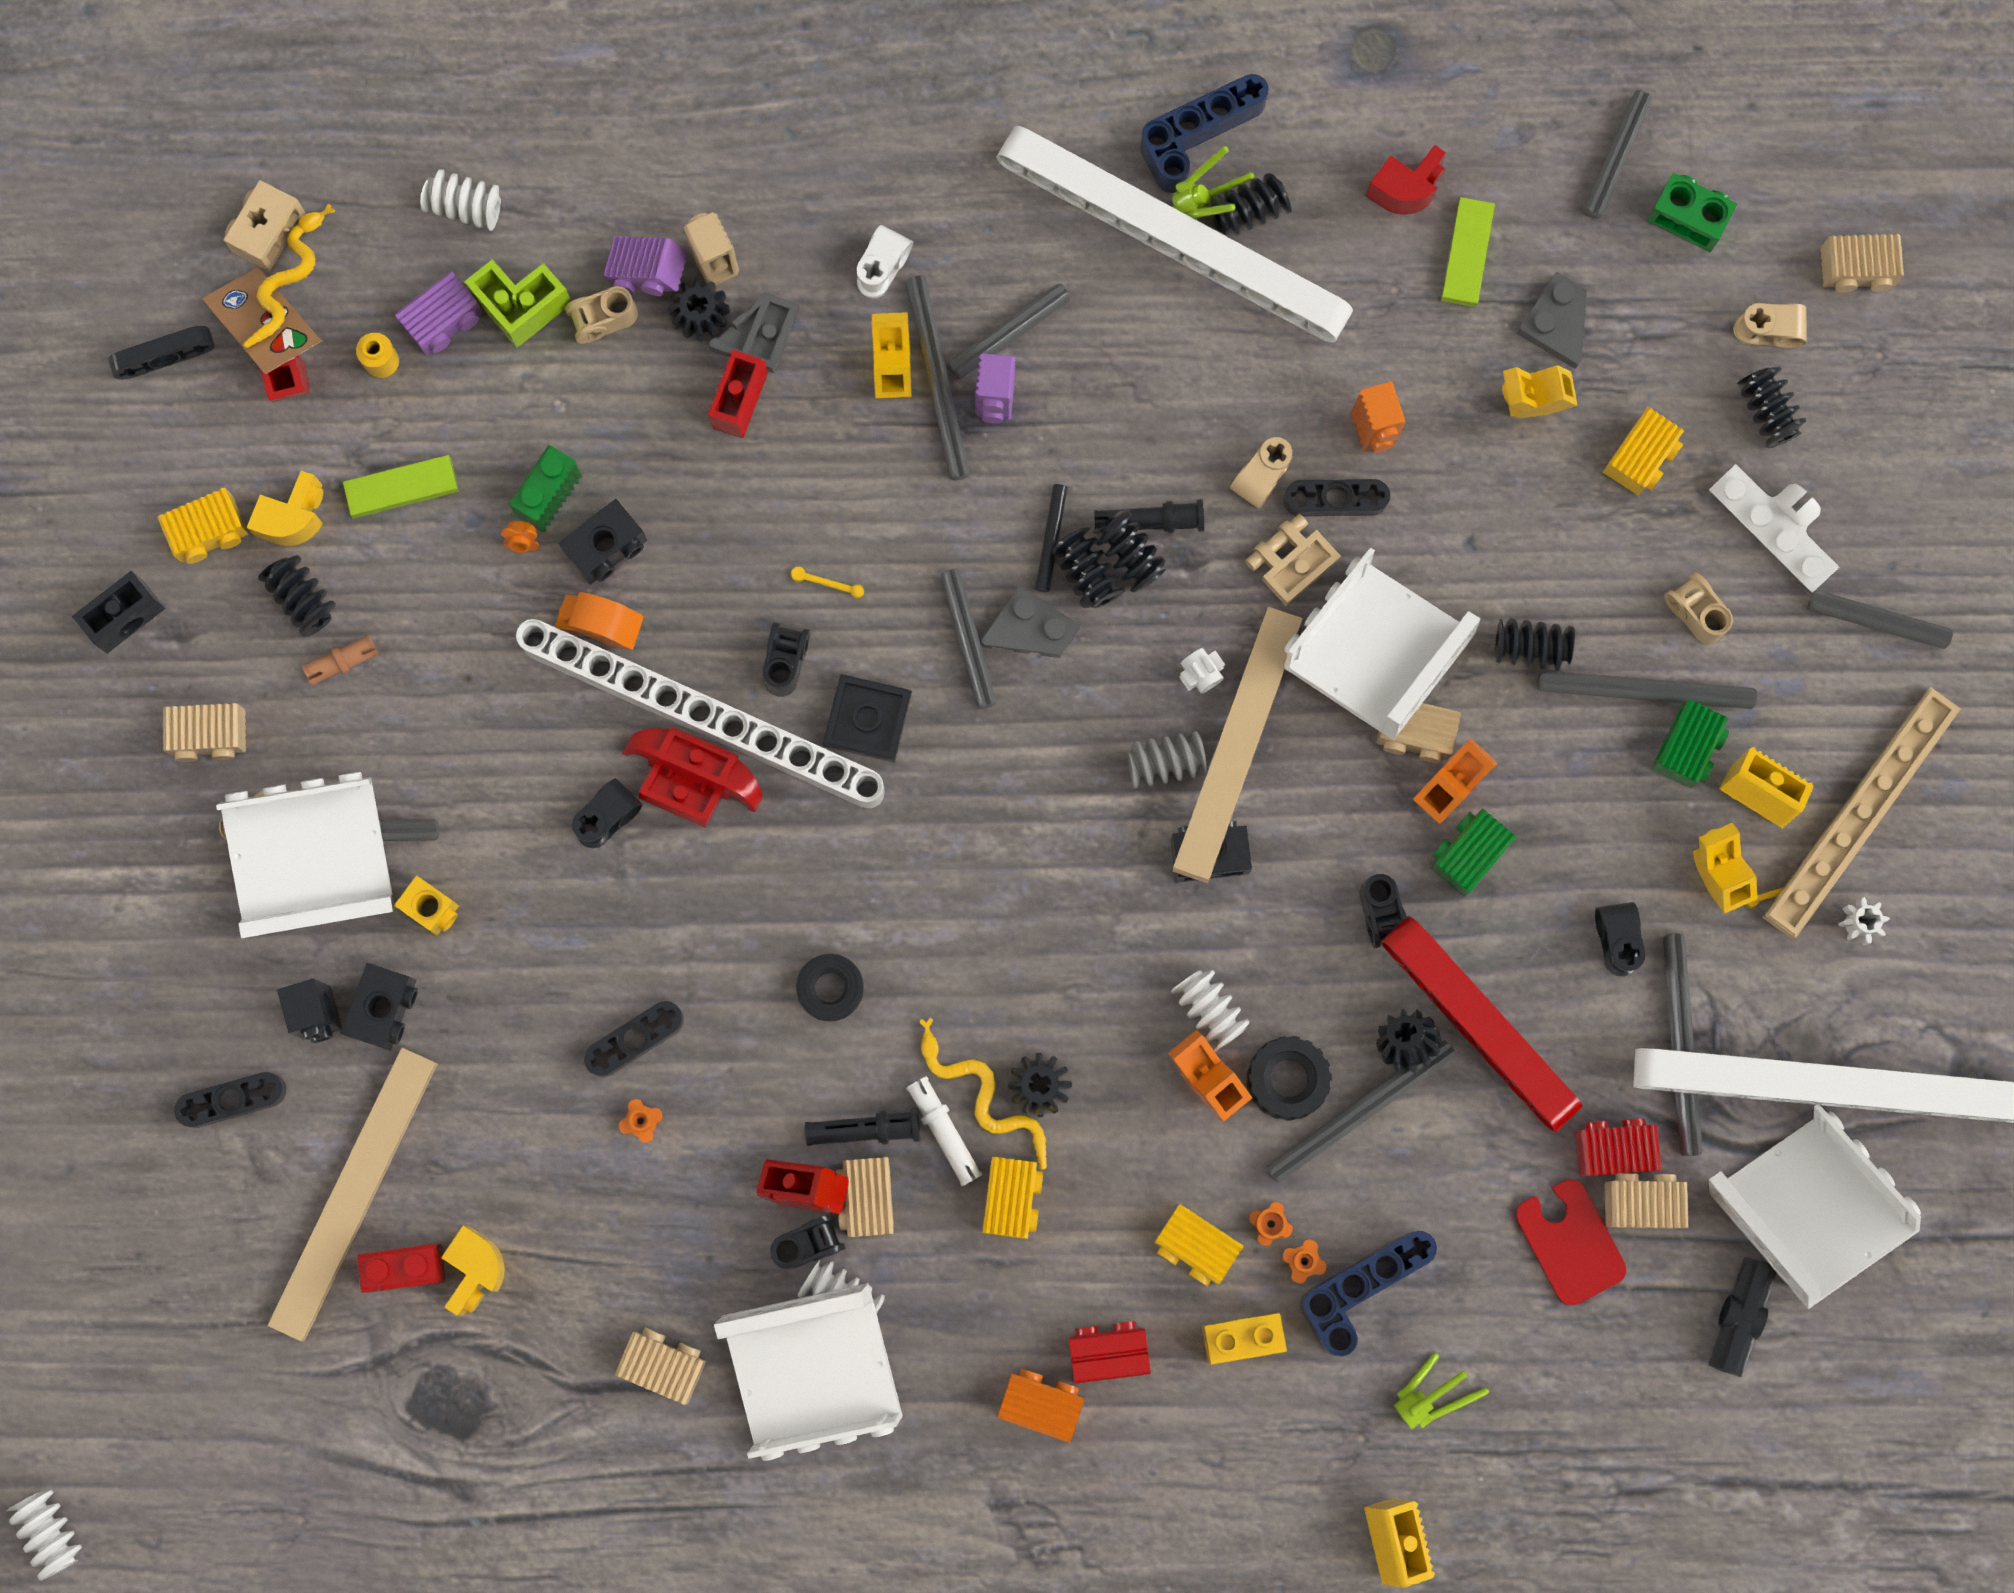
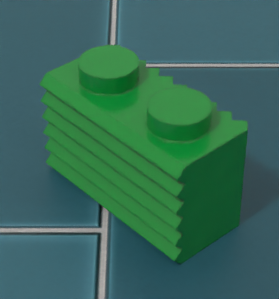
[508,445,583,532]
[1651,699,1729,788]
[1431,808,1516,896]

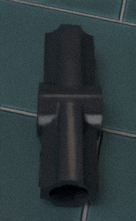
[1708,1257,1777,1377]

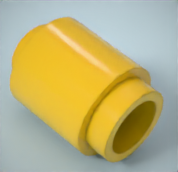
[356,333,399,378]

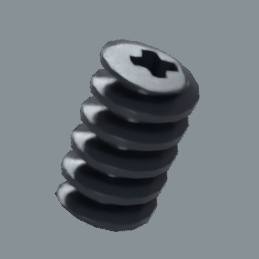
[1211,173,1292,236]
[1737,366,1806,448]
[1093,509,1166,593]
[1052,527,1125,608]
[258,555,336,637]
[1495,618,1575,671]

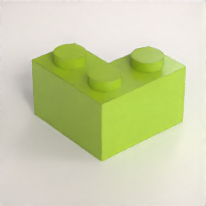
[464,259,571,348]

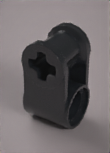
[763,622,810,697]
[572,778,643,849]
[1359,874,1407,949]
[1595,902,1645,977]
[770,1213,846,1270]

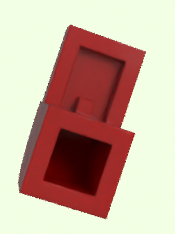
[1365,145,1446,215]
[259,354,310,403]

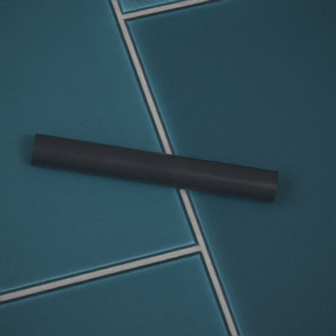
[1035,484,1068,592]

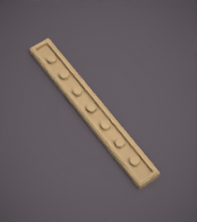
[1173,607,1303,883]
[1762,687,1961,940]
[267,1048,438,1342]

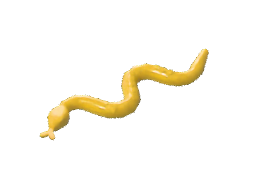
[243,204,335,348]
[920,1018,1047,1170]

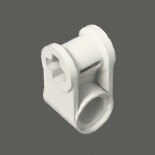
[857,225,913,299]

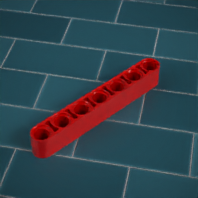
[1381,916,1583,1133]

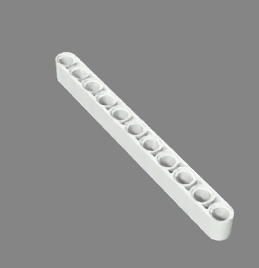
[996,126,1353,343]
[516,619,885,808]
[1633,1048,2014,1123]

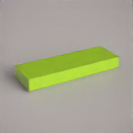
[1441,197,1495,308]
[343,455,459,519]

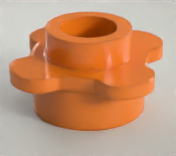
[501,521,539,553]
[619,1099,663,1143]
[1249,1202,1293,1246]
[1282,1239,1327,1284]

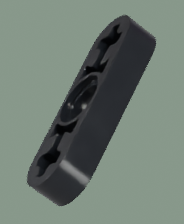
[108,326,215,380]
[1284,479,1390,516]
[584,1001,684,1077]
[174,1072,286,1128]

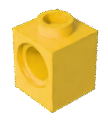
[394,875,459,935]

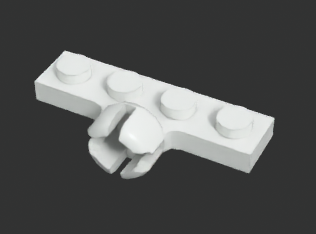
[1709,464,1839,593]

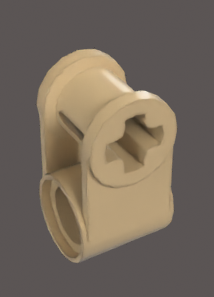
[565,286,638,344]
[1733,303,1807,348]
[1230,437,1293,509]
[1664,572,1733,645]

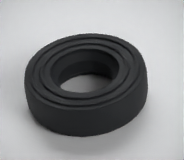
[796,954,864,1021]

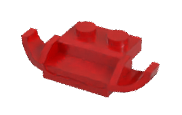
[622,726,763,828]

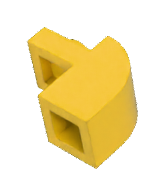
[872,312,912,398]
[1502,365,1578,418]
[247,471,323,546]
[1693,823,1758,914]
[441,1225,505,1316]

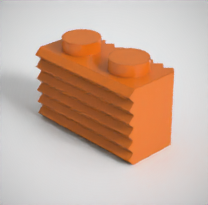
[1350,381,1406,453]
[997,1368,1085,1443]

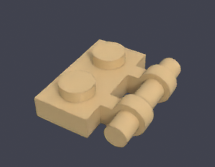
[1245,514,1341,606]

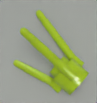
[1172,146,1254,219]
[1393,1352,1489,1430]

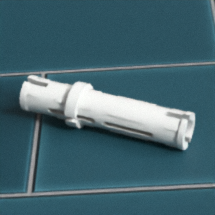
[906,1076,983,1186]

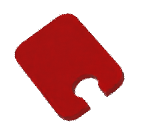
[1515,1179,1627,1305]

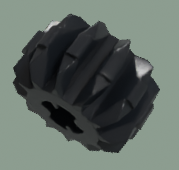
[668,278,730,342]
[1376,1008,1441,1074]
[1008,1053,1072,1118]

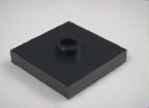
[823,674,912,763]

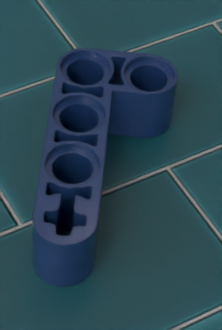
[1140,74,1269,193]
[1300,1231,1437,1357]

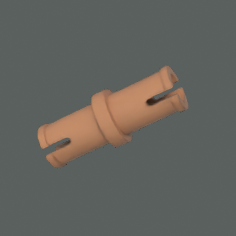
[301,634,379,687]

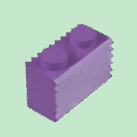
[603,236,688,296]
[394,271,483,356]
[975,353,1015,424]

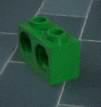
[1647,172,1737,253]

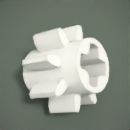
[1179,648,1225,694]
[1838,897,1890,946]

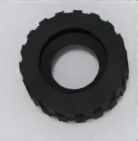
[1247,1036,1332,1121]

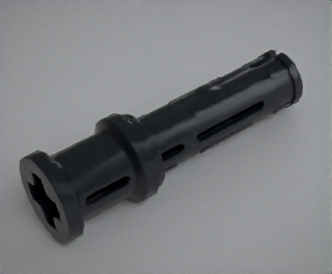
[1094,499,1204,534]
[805,1108,920,1146]

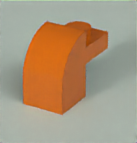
[555,592,644,650]
[1413,738,1498,824]
[1167,1030,1252,1122]

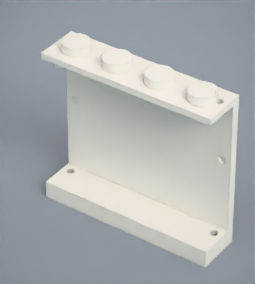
[1284,548,1480,741]
[216,772,395,938]
[1709,1103,1921,1309]
[714,1283,903,1461]

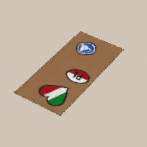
[202,267,321,374]

